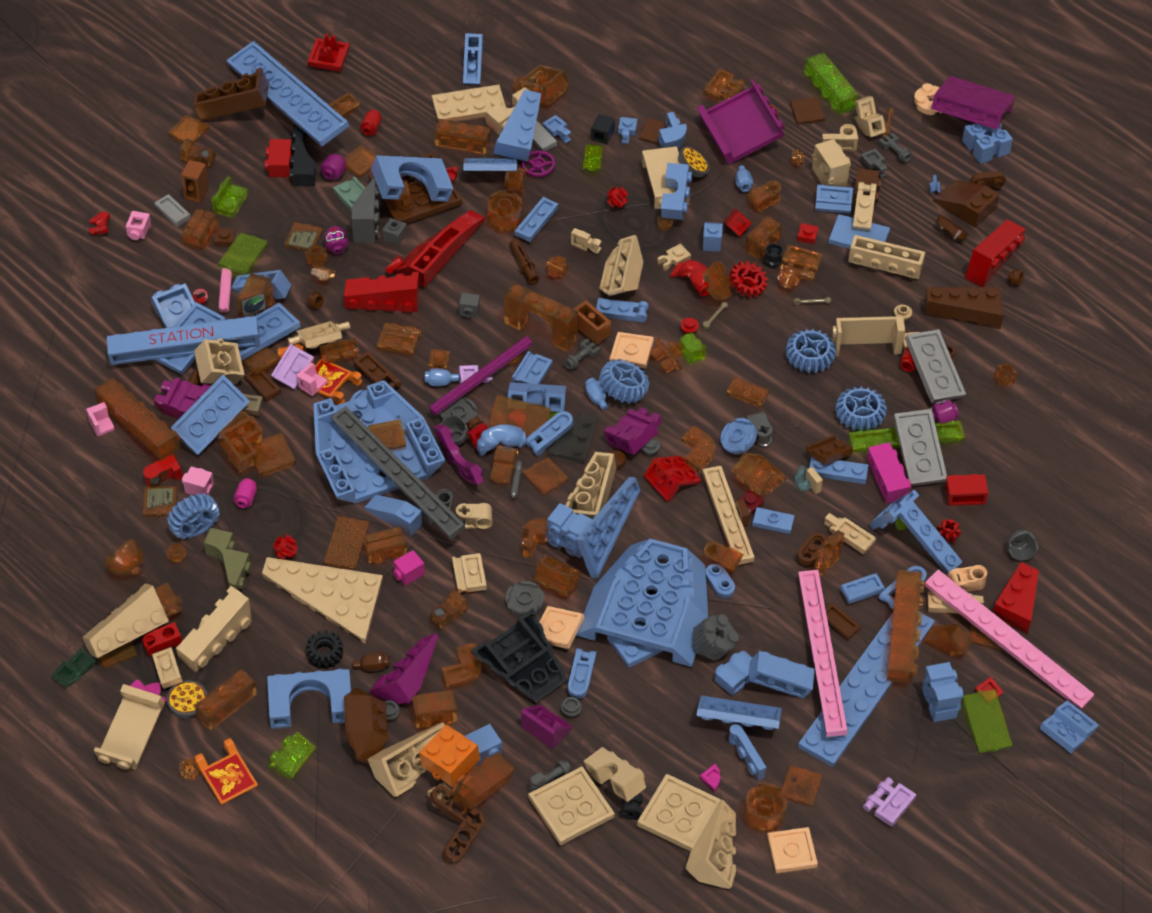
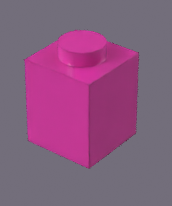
[393,550,425,586]

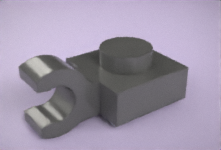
[860,148,887,178]

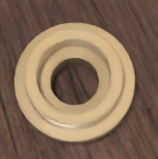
[894,305,912,322]

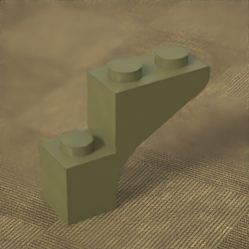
[204,528,252,591]

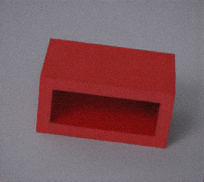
[265,139,292,177]
[944,474,988,506]

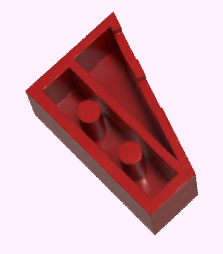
[993,562,1039,634]

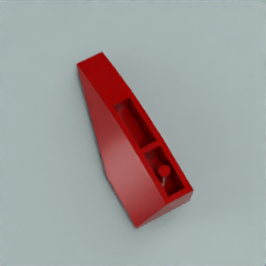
[394,210,485,288]

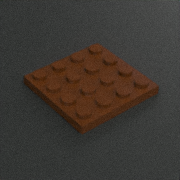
[368,152,463,224]

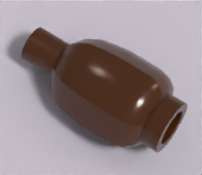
[352,651,390,672]

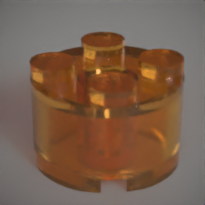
[487,190,523,233]
[744,783,788,832]

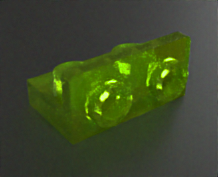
[211,176,249,218]
[267,731,316,779]

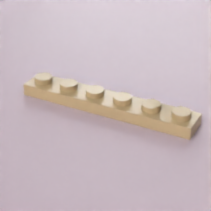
[702,466,755,566]

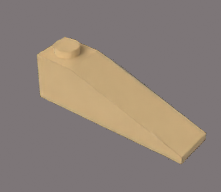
[368,722,445,797]
[686,800,736,889]

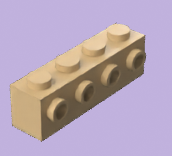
[848,235,925,279]

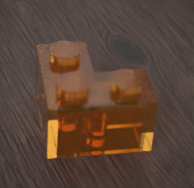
[219,416,263,473]

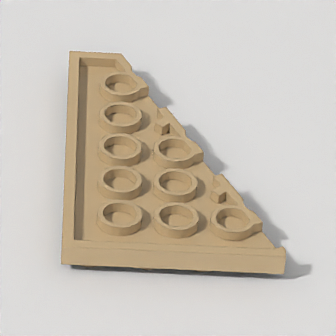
[262,557,383,643]

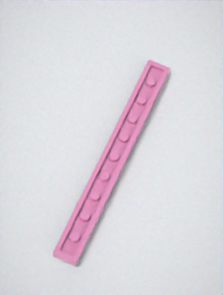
[799,570,847,737]
[925,570,1094,710]

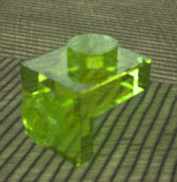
[583,144,603,171]

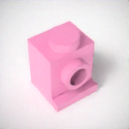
[126,211,152,240]

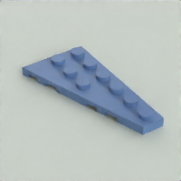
[576,477,641,578]

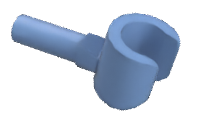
[929,175,941,194]

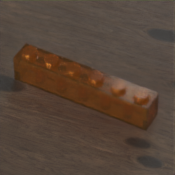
[94,377,180,461]
[887,570,925,684]

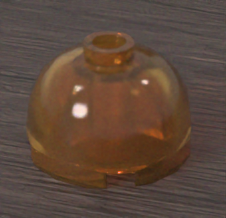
[104,539,144,577]

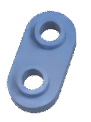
[706,564,735,599]

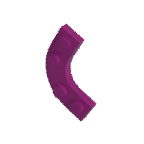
[433,424,484,485]

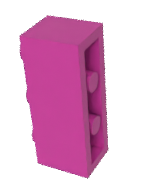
[866,442,911,503]

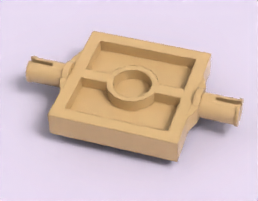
[287,321,350,349]

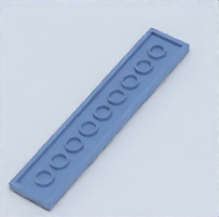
[226,41,349,146]
[798,602,935,767]

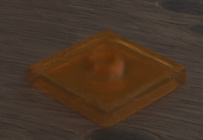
[246,433,296,477]

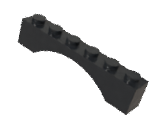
[290,123,316,186]

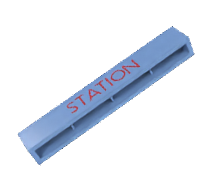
[107,316,260,365]

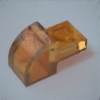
[504,168,526,192]
[490,445,519,485]
[521,518,549,558]

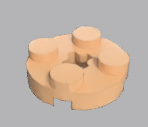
[914,83,943,115]

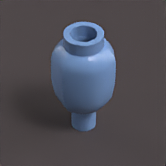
[735,165,753,192]
[424,368,459,386]
[585,378,608,410]

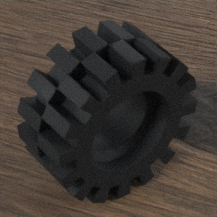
[306,630,343,669]

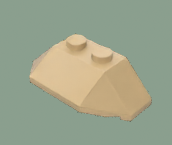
[599,235,643,296]

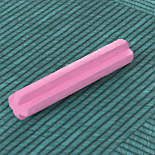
[218,267,232,313]

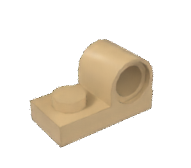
[821,124,858,151]

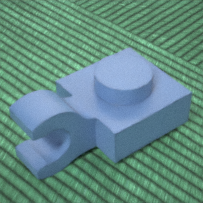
[542,115,571,144]
[618,117,638,144]

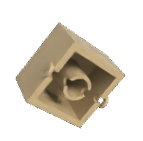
[811,139,851,187]
[194,339,244,386]

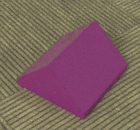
[521,705,573,749]

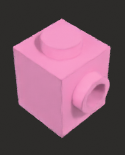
[182,467,214,495]

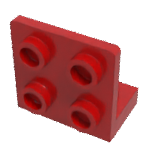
[644,456,702,501]

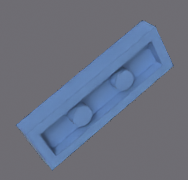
[515,197,558,242]
[809,457,868,484]

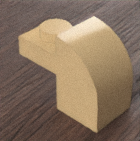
[855,96,886,137]

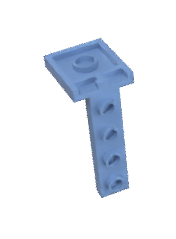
[868,490,962,574]

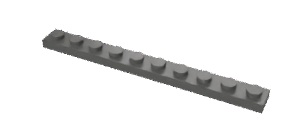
[331,406,465,540]

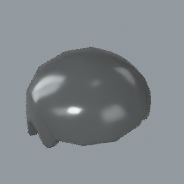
[440,415,468,446]
[1007,529,1038,561]

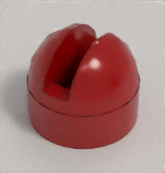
[193,288,208,303]

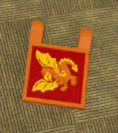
[315,358,362,405]
[194,738,258,806]

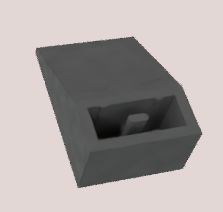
[352,179,380,243]

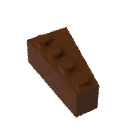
[193,68,269,121]
[924,287,1004,329]

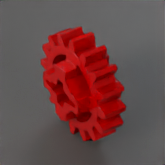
[729,261,769,298]

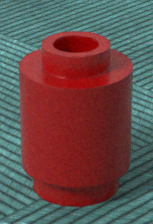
[360,110,382,136]
[900,346,917,372]

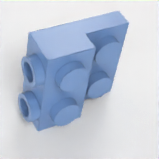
[151,283,195,328]

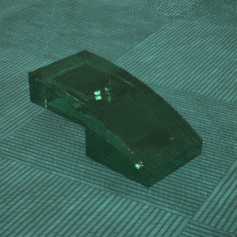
[51,648,97,688]

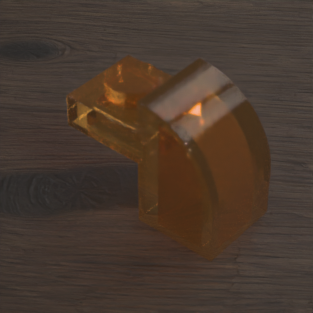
[155,582,183,618]

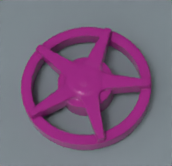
[522,151,555,177]

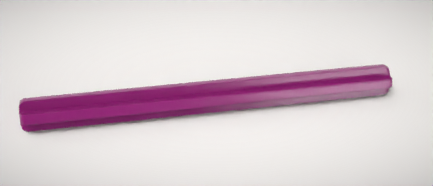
[429,336,532,415]

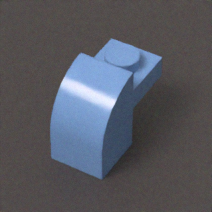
[658,112,687,149]

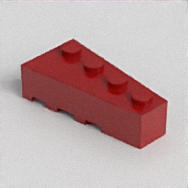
[964,219,1026,287]
[344,272,420,312]

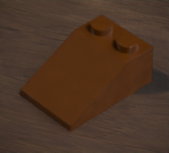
[933,180,1000,228]

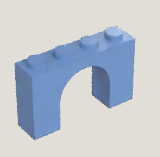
[371,155,454,201]
[267,669,351,729]

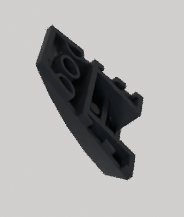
[470,608,568,704]

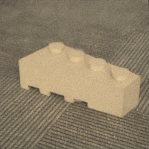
[565,452,616,519]
[82,583,169,658]
[176,586,252,673]

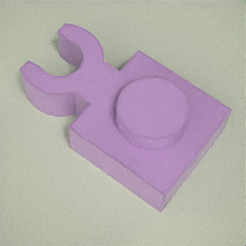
[458,365,492,385]

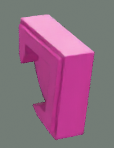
[700,764,720,792]

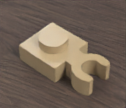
[571,228,602,254]
[657,244,691,270]

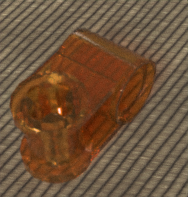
[747,181,781,212]
[704,541,744,572]

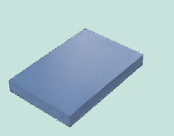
[463,158,517,171]
[828,214,890,249]

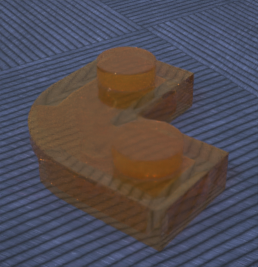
[682,425,716,472]
[442,643,482,689]

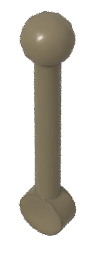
[793,297,831,306]
[703,302,728,329]

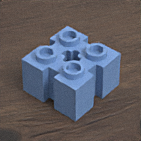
[962,123,1013,164]
[547,503,592,559]
[921,662,964,722]

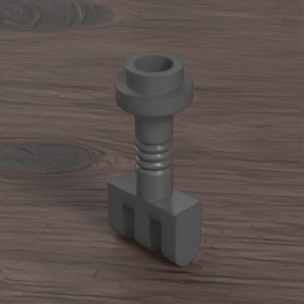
[877,133,912,162]
[564,338,602,370]
[529,760,571,793]

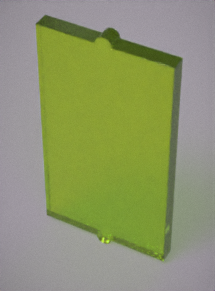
[218,233,268,274]
[963,689,1012,753]

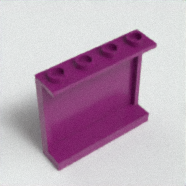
[931,76,1016,130]
[697,79,785,165]

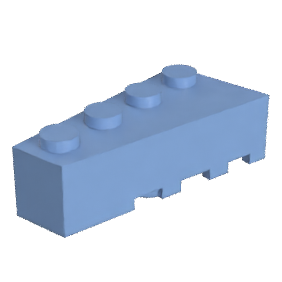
[493,89,541,161]

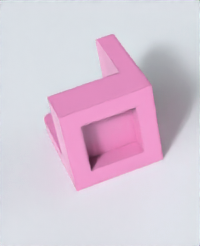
[296,362,327,396]
[86,402,114,437]

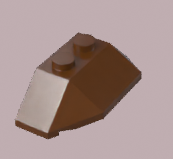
[344,688,388,765]

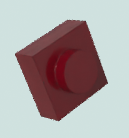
[737,489,764,516]

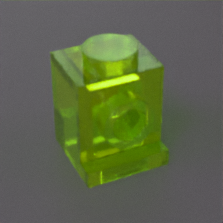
[679,333,707,365]

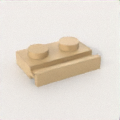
[452,553,487,594]

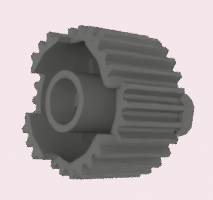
[691,614,739,661]

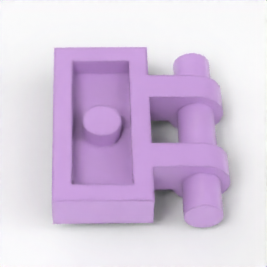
[863,777,917,827]

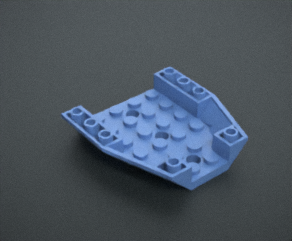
[314,380,445,504]
[576,539,708,667]

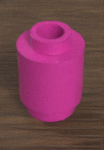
[233,478,257,508]

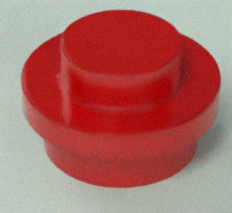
[680,318,699,335]

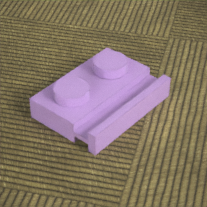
[271,344,315,390]

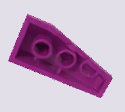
[369,633,438,705]

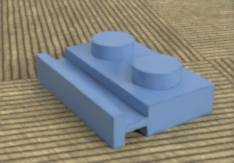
[815,185,853,214]
[512,351,553,384]

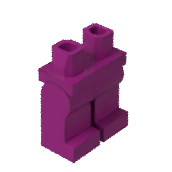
[154,377,210,418]
[603,407,662,455]

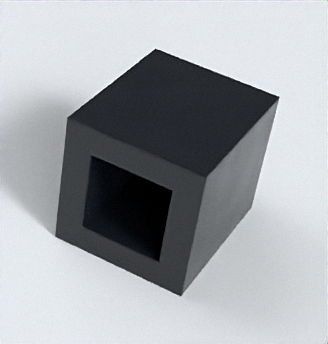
[591,114,615,145]

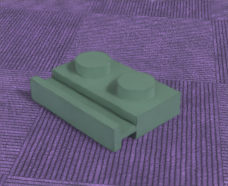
[333,177,365,212]

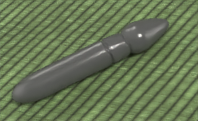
[510,460,523,499]

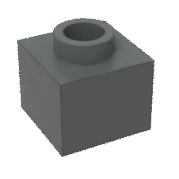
[382,218,407,245]
[459,293,480,318]

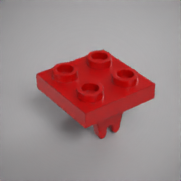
[307,34,350,72]

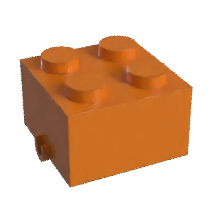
[419,724,480,787]

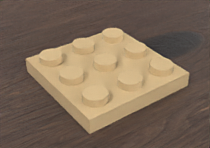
[528,766,615,846]
[637,774,721,852]

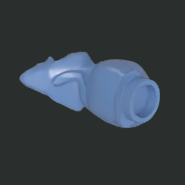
[477,424,526,457]

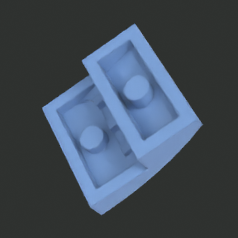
[1039,700,1099,753]

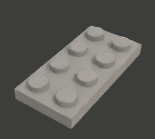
[905,329,966,403]
[893,409,947,486]

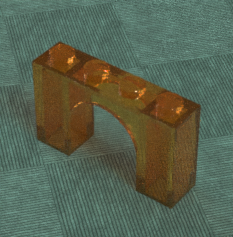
[504,282,578,352]

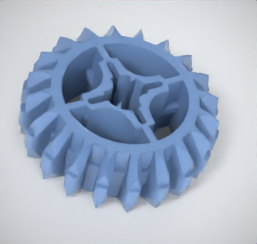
[786,328,836,374]
[599,359,650,404]
[835,385,887,433]
[167,493,220,540]

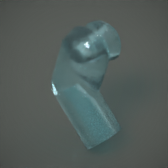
[794,465,810,491]

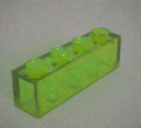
[804,52,859,114]

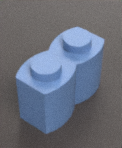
[714,650,752,696]

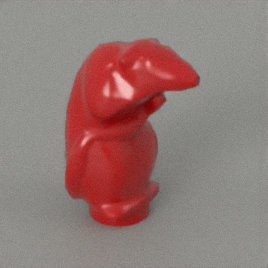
[670,259,714,297]

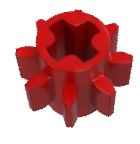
[607,186,628,208]
[937,519,961,543]
[273,534,298,560]

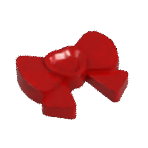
[88,212,110,236]

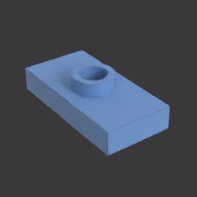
[752,507,795,534]
[840,573,885,604]

